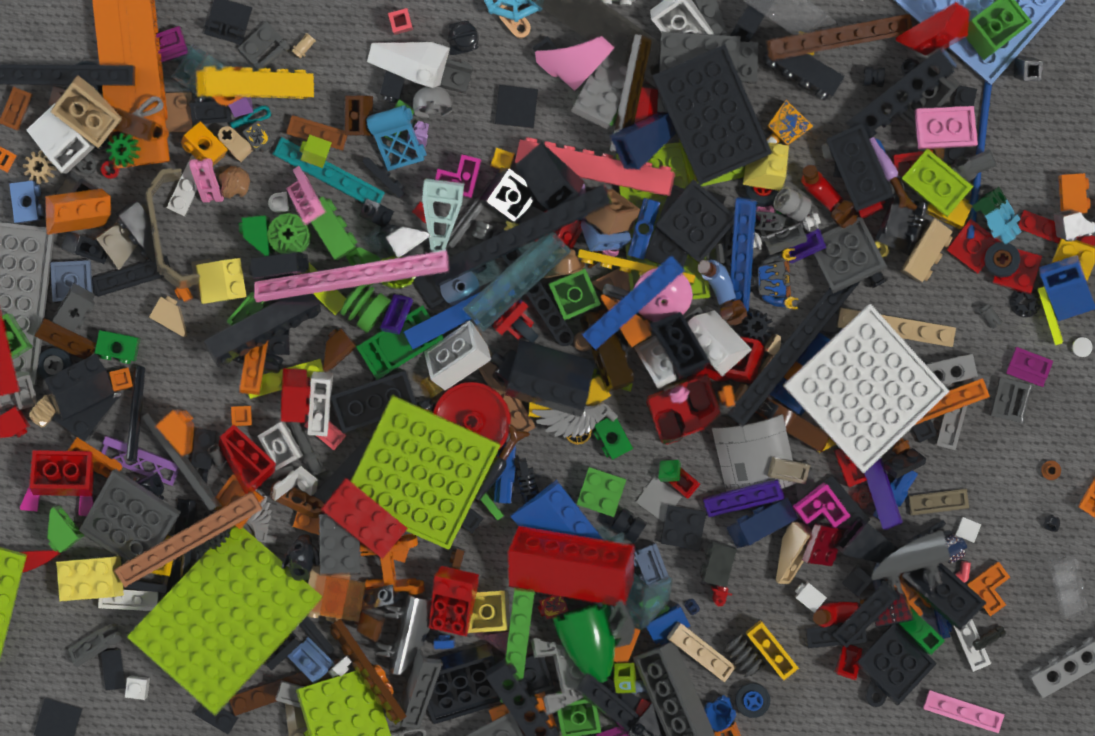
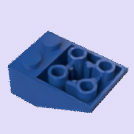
[1039,255,1095,321]

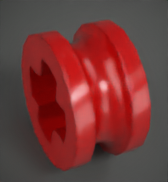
[101,161,120,179]

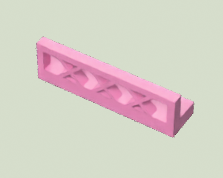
[286,166,325,225]

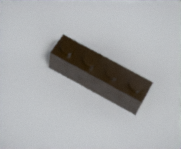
[580,308,634,392]

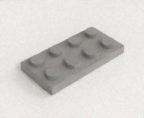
[571,57,628,129]

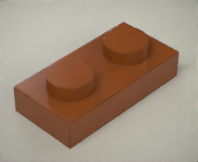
[0,86,33,131]

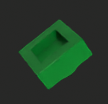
[658,460,681,482]

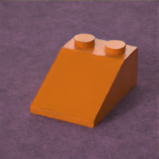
[600,295,652,347]

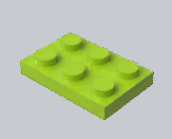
[901,149,973,217]

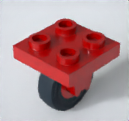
[492,297,539,343]

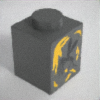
[242,121,273,153]

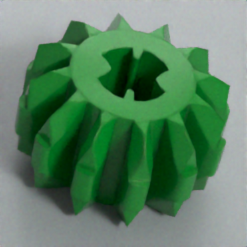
[106,133,141,167]

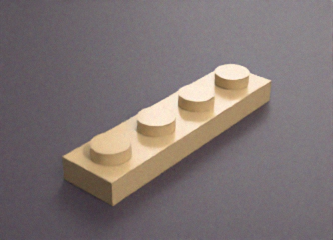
[667,622,736,682]

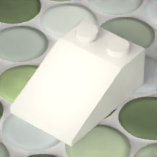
[650,0,715,35]

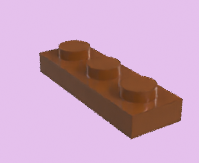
[286,115,348,151]

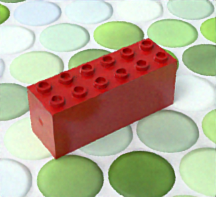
[508,526,634,606]

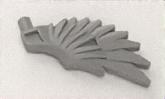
[532,402,618,438]
[221,478,277,544]

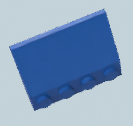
[510,479,604,540]

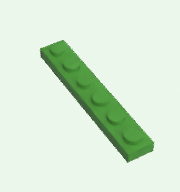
[500,588,534,703]

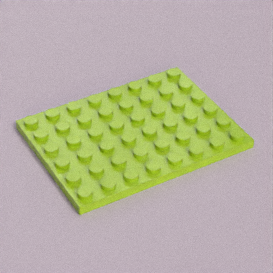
[127,525,323,715]

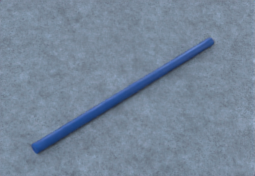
[966,80,992,239]

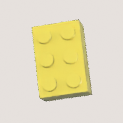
[56,556,124,601]

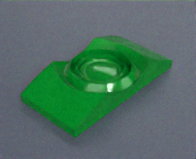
[356,305,444,380]

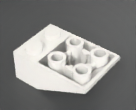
[27,103,95,174]

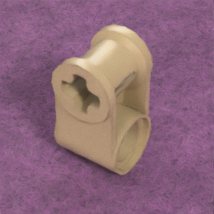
[218,126,254,162]

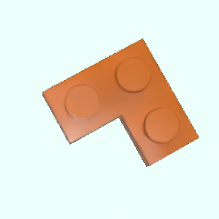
[966,561,1011,617]

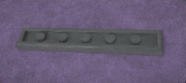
[143,413,222,511]

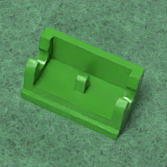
[227,292,269,325]

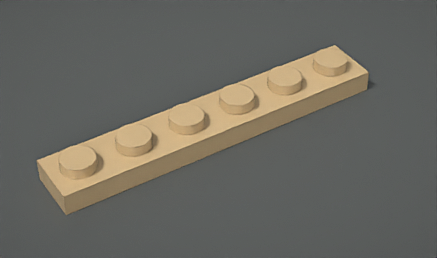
[836,308,956,347]

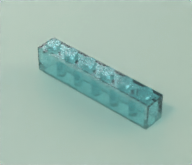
[463,232,571,332]

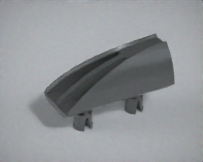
[872,531,951,594]
[374,593,432,675]

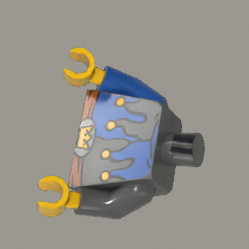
[751,248,799,309]

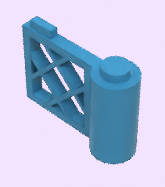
[367,105,427,171]

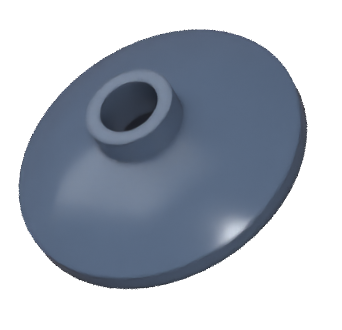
[440,271,479,306]

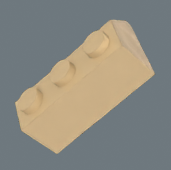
[900,219,953,283]

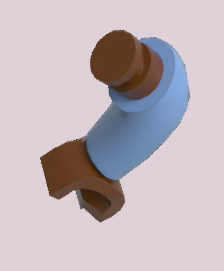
[698,260,747,325]

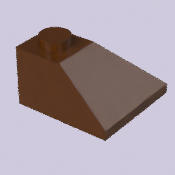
[323,328,358,372]

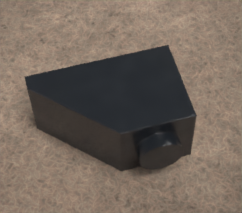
[61,231,108,264]

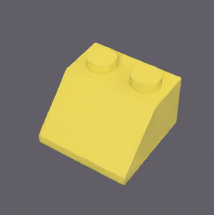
[743,143,789,191]
[196,258,246,304]

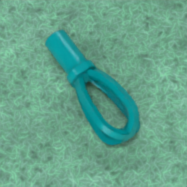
[230,106,271,129]

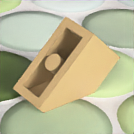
[149,295,187,337]

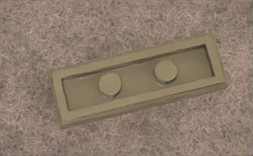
[908,489,969,515]

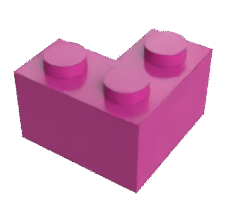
[435,155,481,199]
[792,483,850,528]

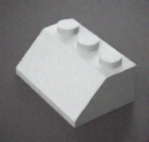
[687,310,752,376]
[424,321,491,391]

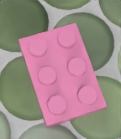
[915,106,978,149]

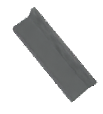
[399,649,442,729]

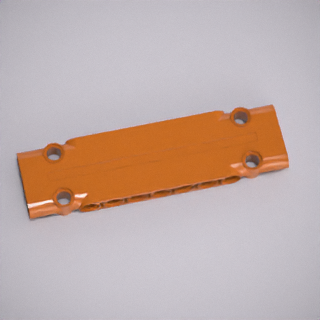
[92,0,170,168]

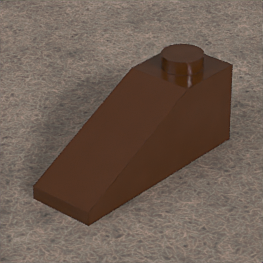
[354,610,385,641]

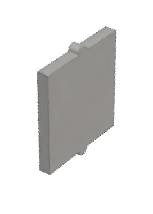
[636,476,682,522]

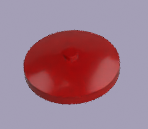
[433,382,511,451]

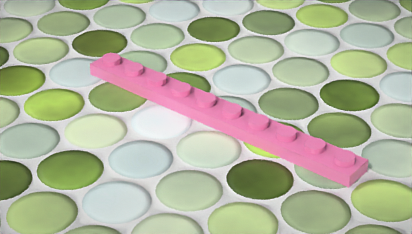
[254,251,449,302]

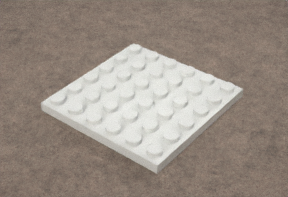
[783,304,949,473]

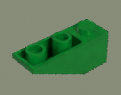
[898,607,945,655]

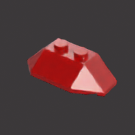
[896,2,969,56]

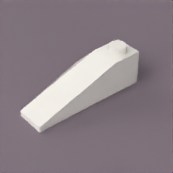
[367,42,450,88]

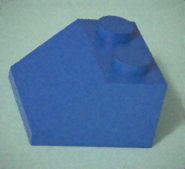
[645,604,690,645]

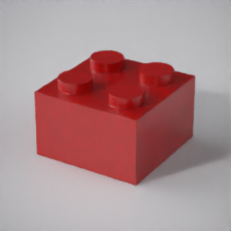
[281,368,311,423]

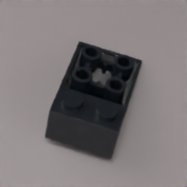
[515,142,585,211]

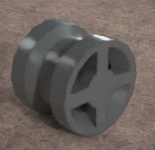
[471,221,494,241]

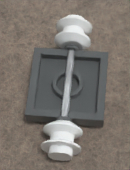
[753,210,821,255]

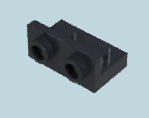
[266,631,302,671]

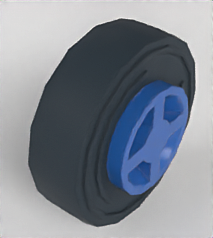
[735,683,770,718]

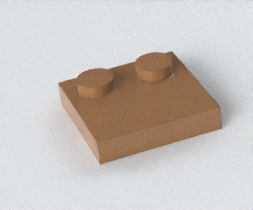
[154,92,193,133]

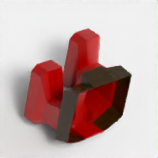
[646,370,721,445]

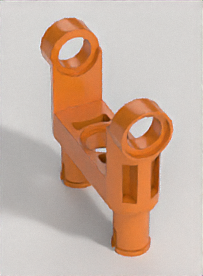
[360,534,425,595]

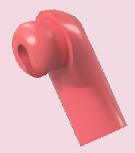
[955,561,971,583]

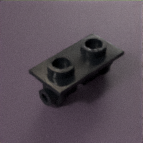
[360,584,401,611]

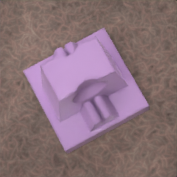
[407,121,429,147]

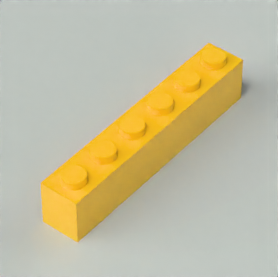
[197,67,314,99]

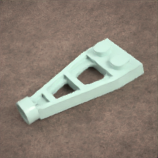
[422,179,464,253]

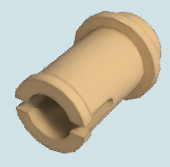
[292,33,316,59]

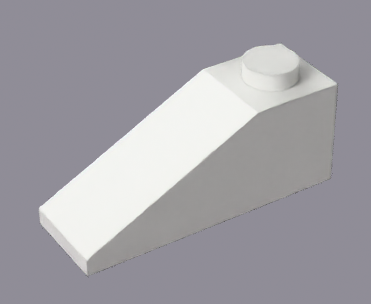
[308,372,333,436]

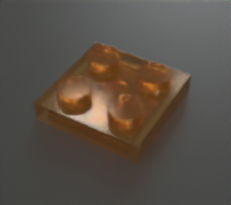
[320,576,366,622]

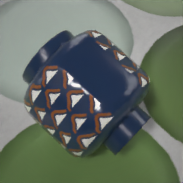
[945,534,967,564]

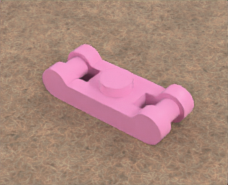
[190,159,224,203]

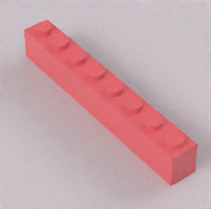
[515,137,675,197]

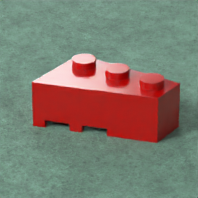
[219,424,276,495]

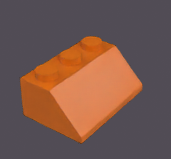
[46,188,111,235]
[156,409,194,456]

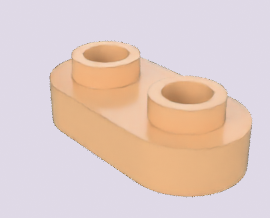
[499,5,531,38]

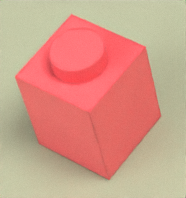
[388,8,413,35]

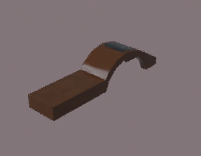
[755,397,830,453]

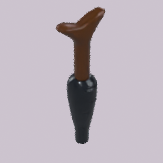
[475,424,530,501]

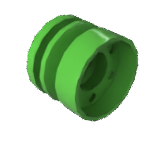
[268,213,312,254]
[340,284,391,333]

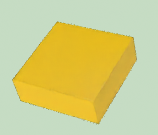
[490,148,515,170]

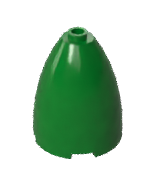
[553,603,616,683]

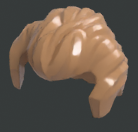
[218,166,250,199]

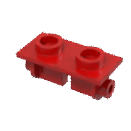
[711,585,732,606]

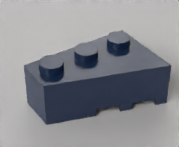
[727,498,798,548]

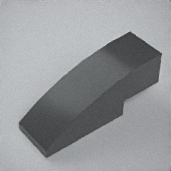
[609,600,634,648]

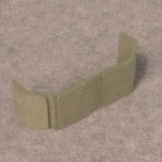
[145,168,200,289]

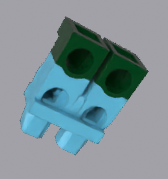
[972,187,1022,244]

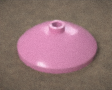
[634,268,692,322]

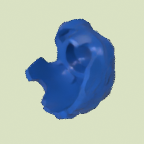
[704,695,736,732]

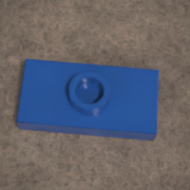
[434,635,455,649]

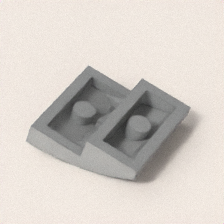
[0,372,38,410]

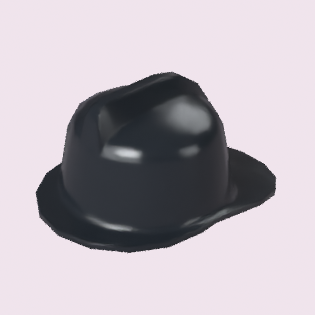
[447,21,479,55]

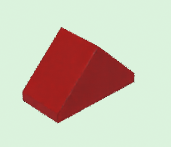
[668,468,701,499]
[834,645,863,680]

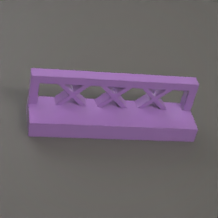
[102,436,179,486]

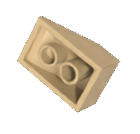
[50,76,122,148]

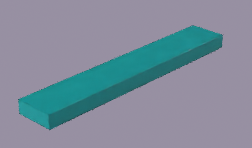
[272,137,385,204]

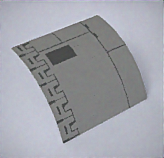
[712,415,797,491]

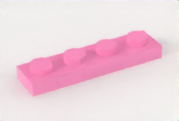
[923,690,1004,733]

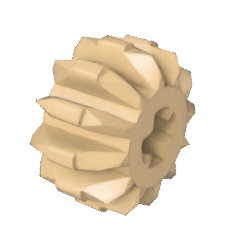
[23,150,57,184]
[29,395,57,427]

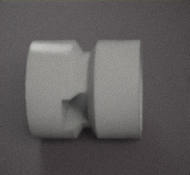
[774,187,811,222]

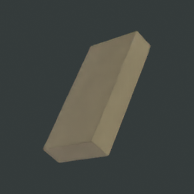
[767,457,810,484]

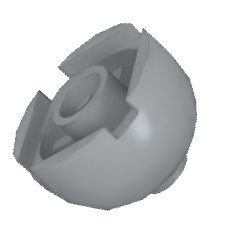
[413,86,452,118]

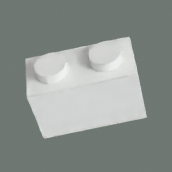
[258,422,303,470]

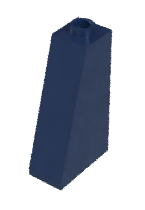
[610,112,676,170]

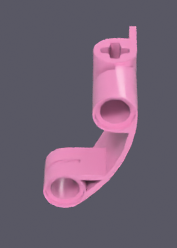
[535,35,615,91]

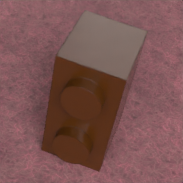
[345,96,373,136]

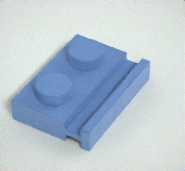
[287,637,335,684]

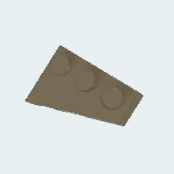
[95,204,148,270]

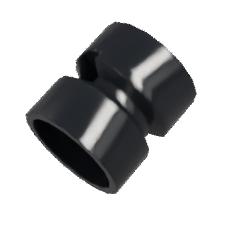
[611,507,647,544]

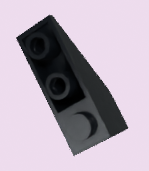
[115,200,156,263]

